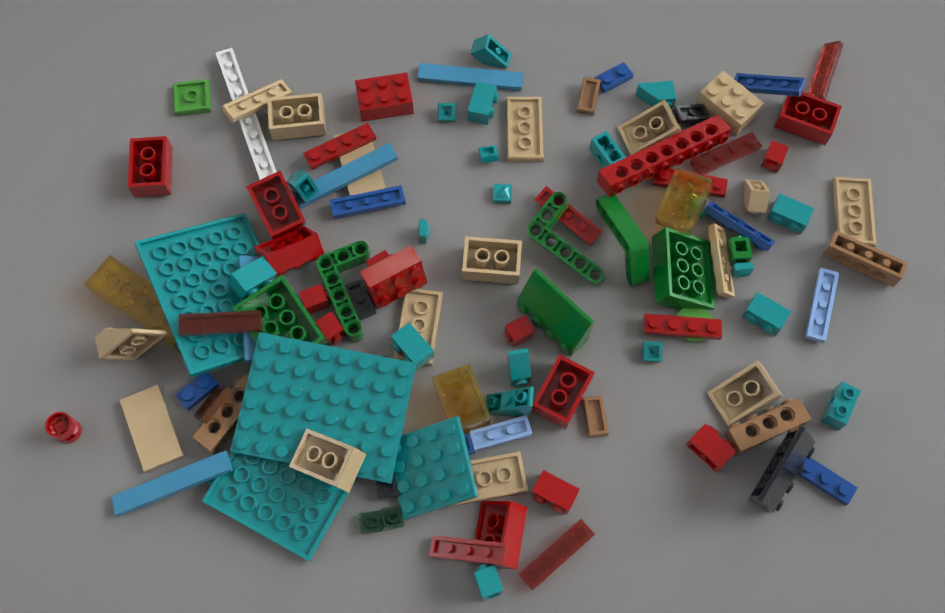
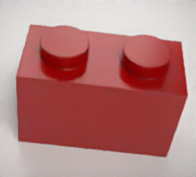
[686,423,736,472]
[531,470,580,515]

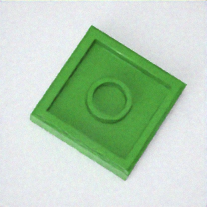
[173,79,211,116]

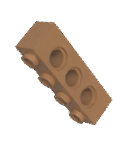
[822,231,908,287]
[192,374,248,455]
[725,398,811,456]

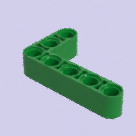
[527,192,605,285]
[596,195,650,286]
[316,241,370,342]

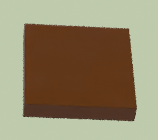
[193,385,233,424]

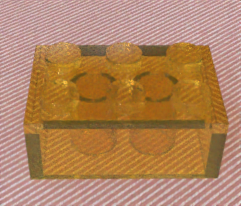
[655,167,713,235]
[432,364,491,434]

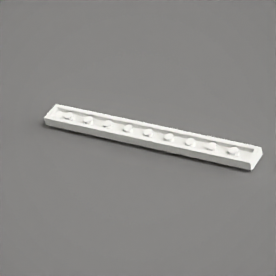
[216,48,276,180]

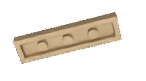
[222,79,292,123]
[708,223,735,299]

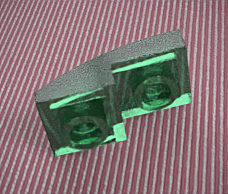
[358,506,404,535]

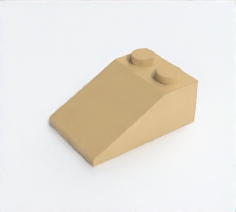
[617,100,682,155]
[95,327,167,360]
[707,360,783,426]
[289,429,366,493]

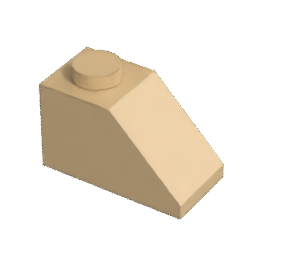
[744,179,770,214]

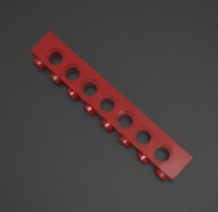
[597,115,731,197]

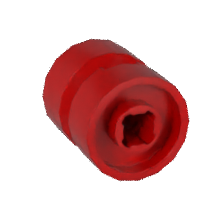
[45,412,82,444]

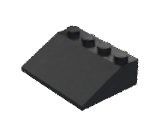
[748,426,815,513]

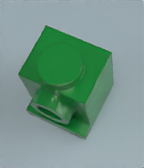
[727,236,752,266]

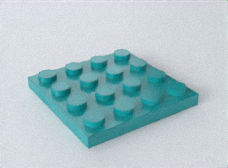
[394,416,479,520]

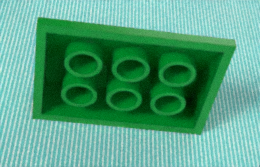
[652,227,715,310]
[517,268,594,356]
[232,275,328,345]

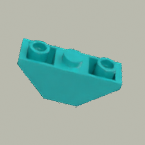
[485,387,534,417]

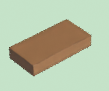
[577,77,601,115]
[582,395,609,438]

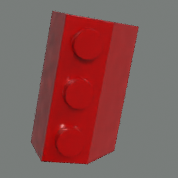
[254,226,324,276]
[471,501,527,570]

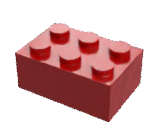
[355,72,414,122]
[774,92,842,145]
[128,136,173,198]
[246,171,306,239]
[360,246,428,309]
[531,354,595,429]

